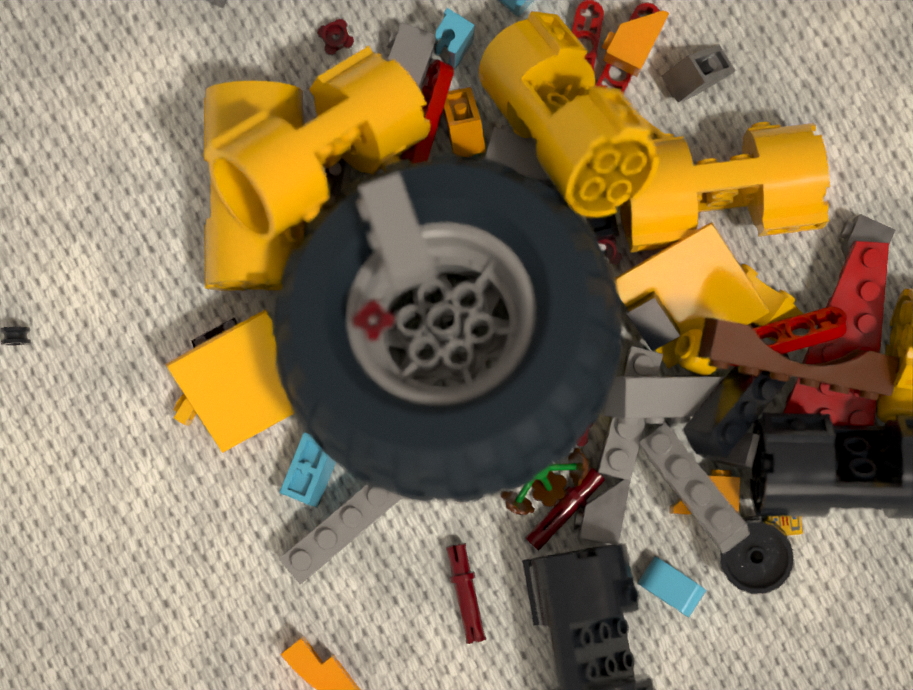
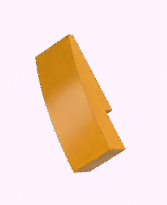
[280,636,361,690]

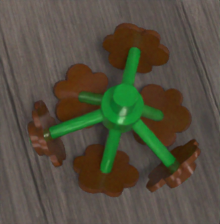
[500,448,589,515]

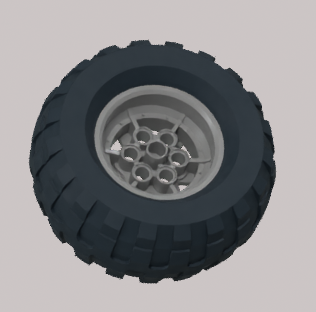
[273,154,622,503]

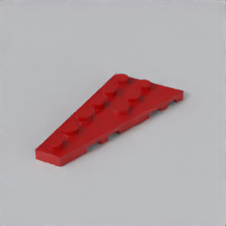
[783,241,889,426]

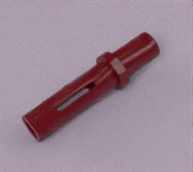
[525,467,605,551]
[446,543,486,644]

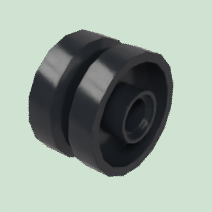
[720,516,794,594]

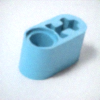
[637,556,707,618]

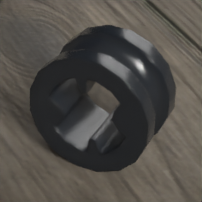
[0,327,31,346]

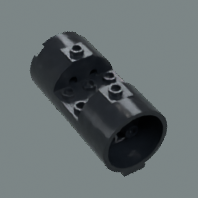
[750,413,913,519]
[522,543,655,690]

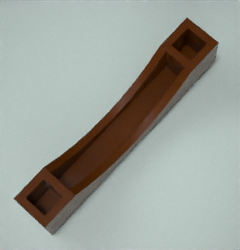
[697,317,900,400]

